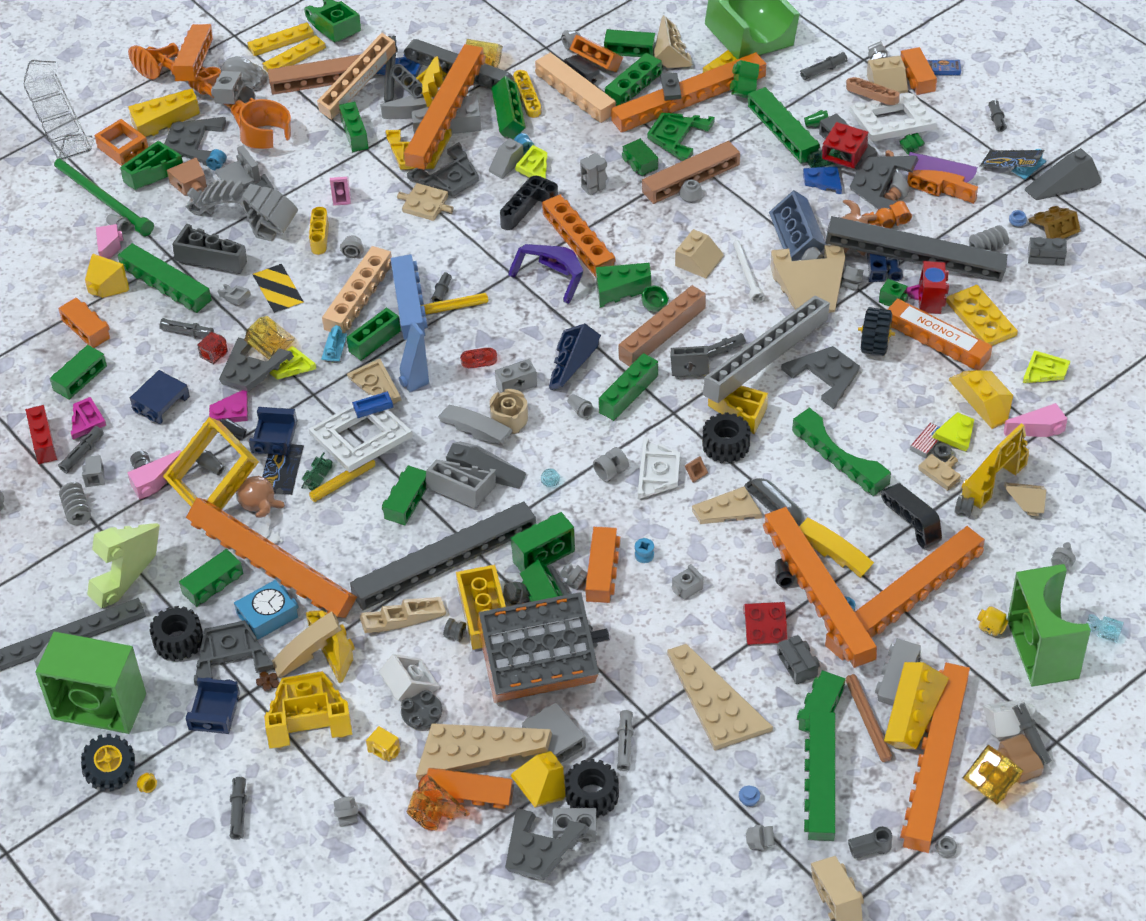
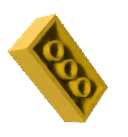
[456,564,506,650]

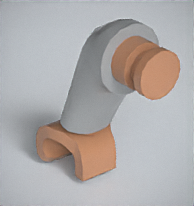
[884,150,909,201]

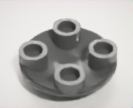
[401,690,442,729]

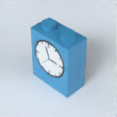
[234,580,299,640]

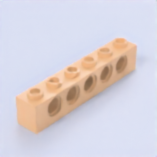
[322,246,392,333]

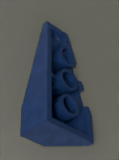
[549,323,601,390]

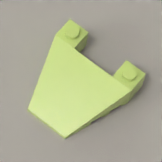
[87,523,160,609]

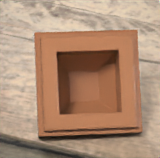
[684,456,708,482]

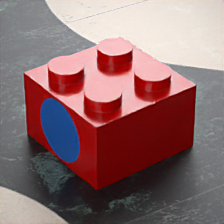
[918,261,949,314]

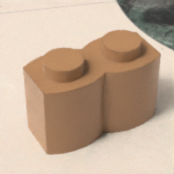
[997,734,1044,783]

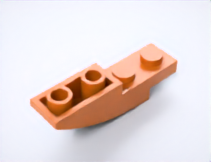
[907,170,978,204]

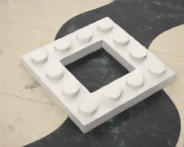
[850,93,937,141]
[309,394,413,472]

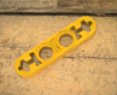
[513,70,541,118]

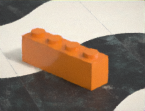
[585,526,621,603]
[424,768,515,809]

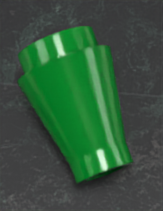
[804,110,829,127]

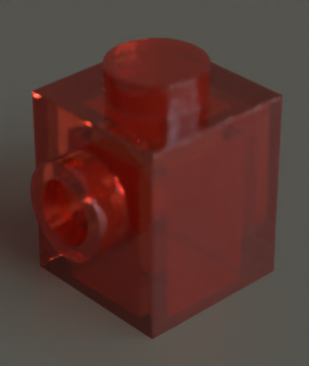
[197,331,228,365]

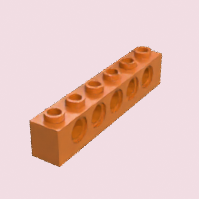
[542,194,616,277]

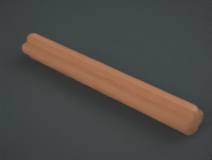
[846,674,892,762]

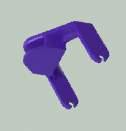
[508,244,583,304]

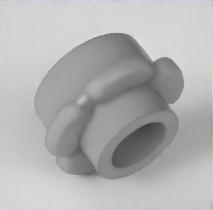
[935,836,957,857]

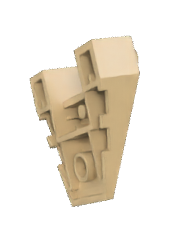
[770,245,845,313]

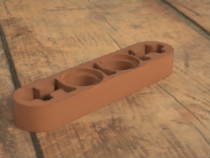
[846,77,900,105]

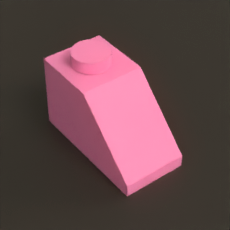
[330,177,351,206]
[96,224,123,259]

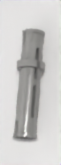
[617,710,634,771]

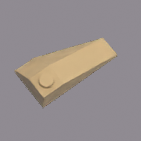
[654,15,693,68]

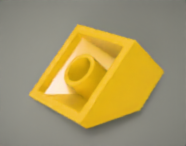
[85,254,129,298]
[510,751,566,808]

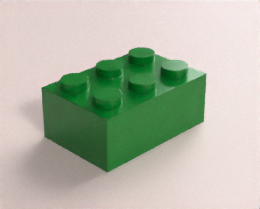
[511,512,575,572]

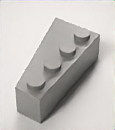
[411,93,481,134]

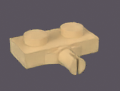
[918,454,961,491]

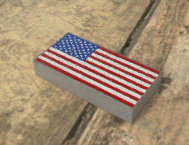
[910,422,941,458]

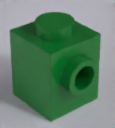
[879,279,909,307]

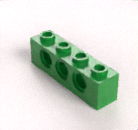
[605,53,662,106]

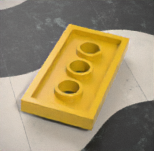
[946,284,1018,346]

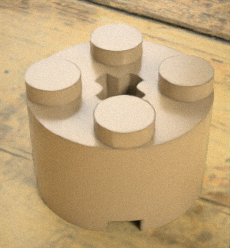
[489,389,528,434]

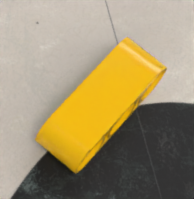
[309,206,329,255]

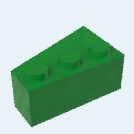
[120,140,183,190]
[596,263,651,308]

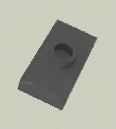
[661,73,681,101]

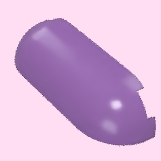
[909,152,978,183]

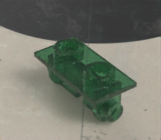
[807,148,843,168]
[301,452,333,491]

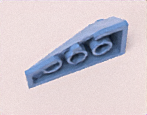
[399,321,429,392]

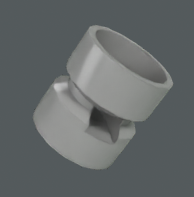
[593,447,629,482]

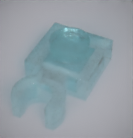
[1086,614,1124,642]

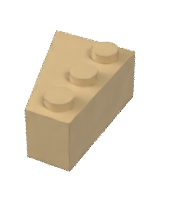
[811,856,864,921]

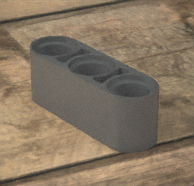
[390,64,423,99]

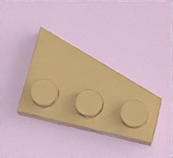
[347,359,402,404]
[692,486,762,524]

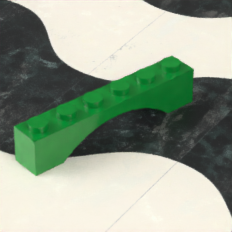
[792,407,891,497]

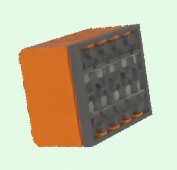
[477,592,610,703]

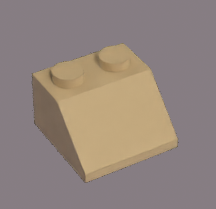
[867,56,908,94]
[675,229,724,279]

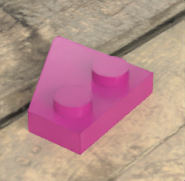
[209,390,248,422]
[71,397,106,440]

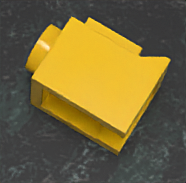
[366,726,400,761]

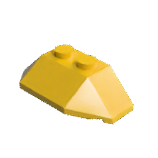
[949,370,1013,429]
[306,610,355,683]

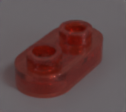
[460,348,497,369]

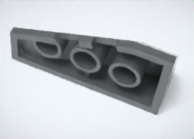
[1025,148,1102,200]
[446,441,526,489]

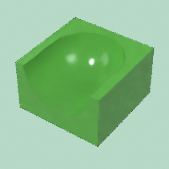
[705,0,800,59]
[1007,564,1091,687]
[35,632,146,734]

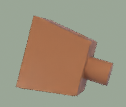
[167,158,207,196]

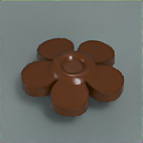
[256,672,280,691]

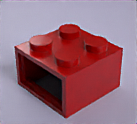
[822,122,869,169]

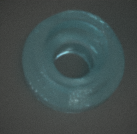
[541,468,560,487]

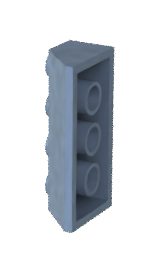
[769,190,826,261]

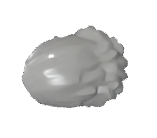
[220,56,268,91]

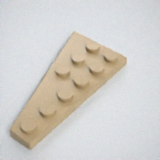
[667,644,773,751]
[416,724,552,781]

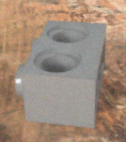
[552,808,596,843]

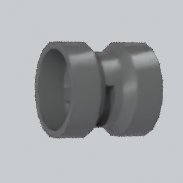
[130,451,150,469]

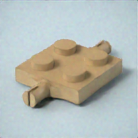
[397,183,454,221]

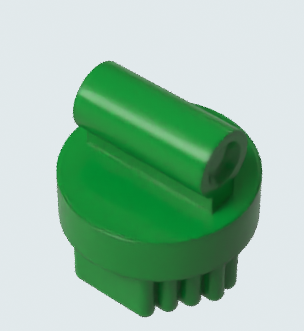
[899,133,925,155]

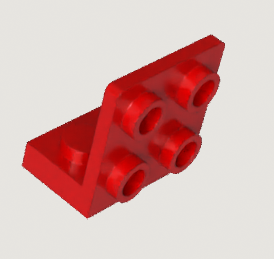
[743,602,788,645]

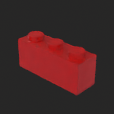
[25,405,57,464]

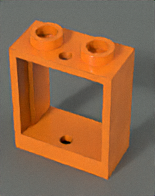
[94,119,148,166]

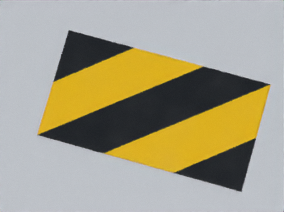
[252,264,304,313]

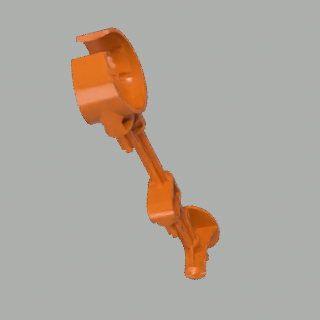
[128,43,291,149]

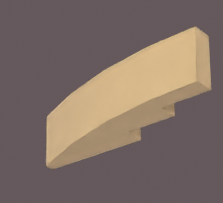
[360,597,446,633]
[272,611,341,678]

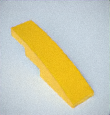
[422,56,444,107]
[799,517,874,578]

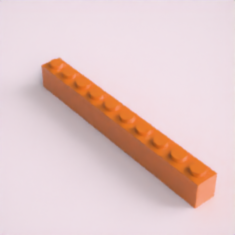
[404,44,486,170]
[611,52,766,133]
[186,497,357,618]
[763,507,877,668]
[825,526,985,661]
[900,662,970,853]

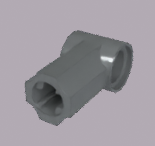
[848,826,892,859]

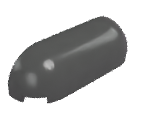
[744,478,805,526]

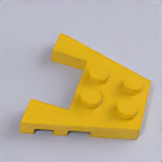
[385,129,452,170]

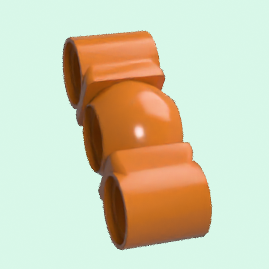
[863,201,912,229]

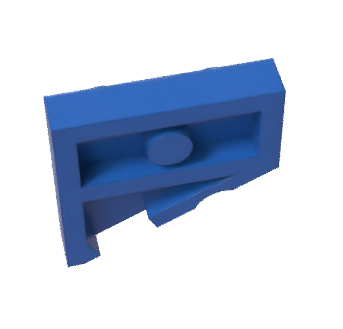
[803,166,842,194]

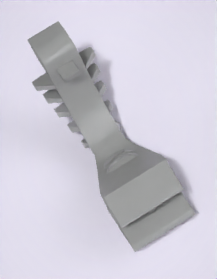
[185,179,298,241]

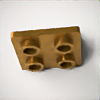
[1028,206,1081,239]

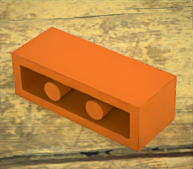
[569,34,624,72]
[900,47,937,95]
[58,298,110,348]

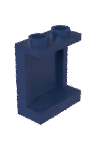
[129,370,190,424]
[249,407,298,456]
[185,677,240,734]

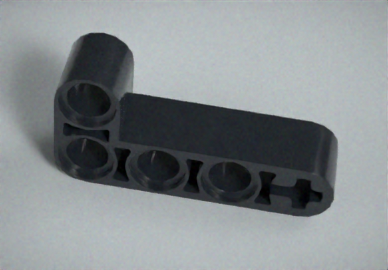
[500,175,558,230]
[881,483,942,549]

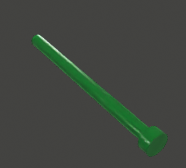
[54,158,154,237]

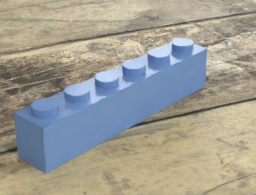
[391,254,428,340]

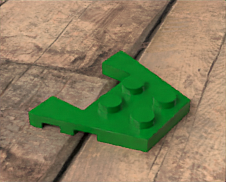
[647,113,715,161]

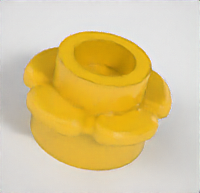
[137,773,157,793]

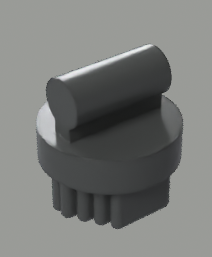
[503,581,530,604]

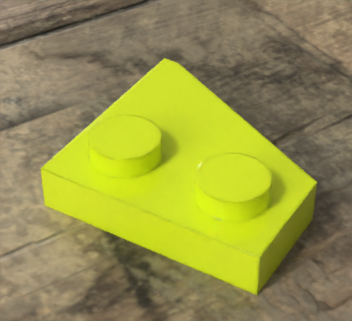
[515,145,547,178]
[1023,350,1070,383]
[932,412,974,452]

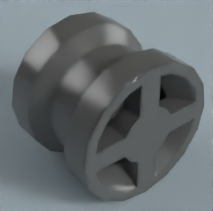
[954,494,975,517]
[443,618,466,642]

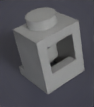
[82,455,105,487]
[671,564,704,600]

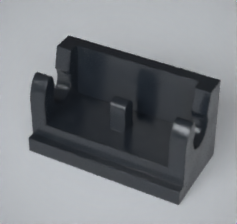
[564,54,600,84]

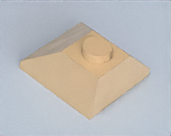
[1004,482,1046,516]

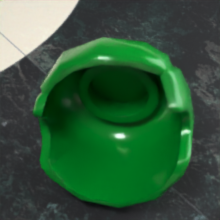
[641,285,669,312]

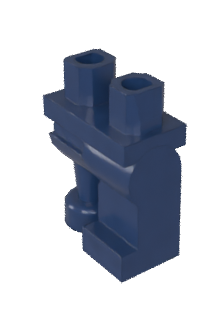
[867,253,903,282]

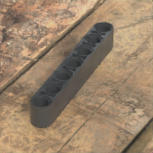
[404,39,514,90]

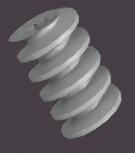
[969,225,1009,251]
[59,482,91,525]

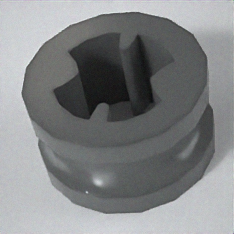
[934,443,952,462]

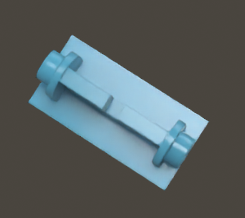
[1011,149,1046,180]
[321,325,347,362]

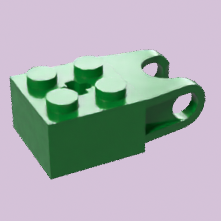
[304,0,361,43]

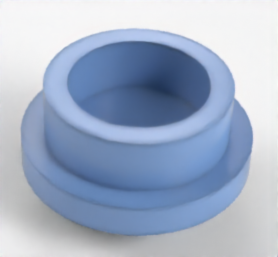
[1009,210,1027,226]
[739,785,760,806]

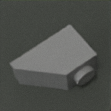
[489,138,523,179]

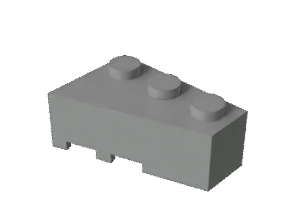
[875,638,921,706]

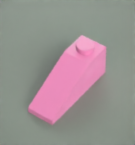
[1004,403,1067,437]
[127,450,181,500]

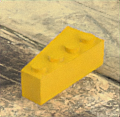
[128,88,200,137]

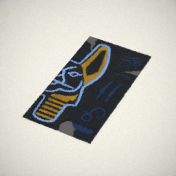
[979,150,1045,167]
[262,444,304,495]

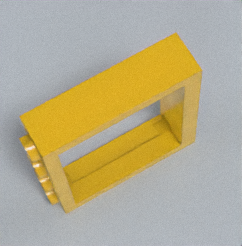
[163,417,259,509]

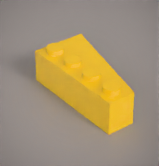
[884,662,949,750]

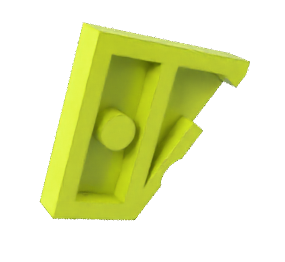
[269,346,316,380]

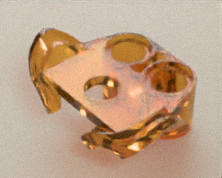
[406,774,470,831]

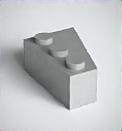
[426,459,496,508]

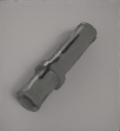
[800,52,848,80]
[159,318,214,339]
[708,333,746,358]
[58,426,104,473]
[1012,702,1052,765]
[229,776,247,840]

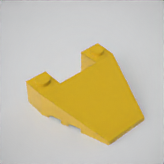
[962,423,1029,509]
[264,671,353,749]

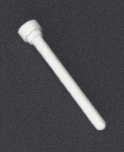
[733,240,765,304]

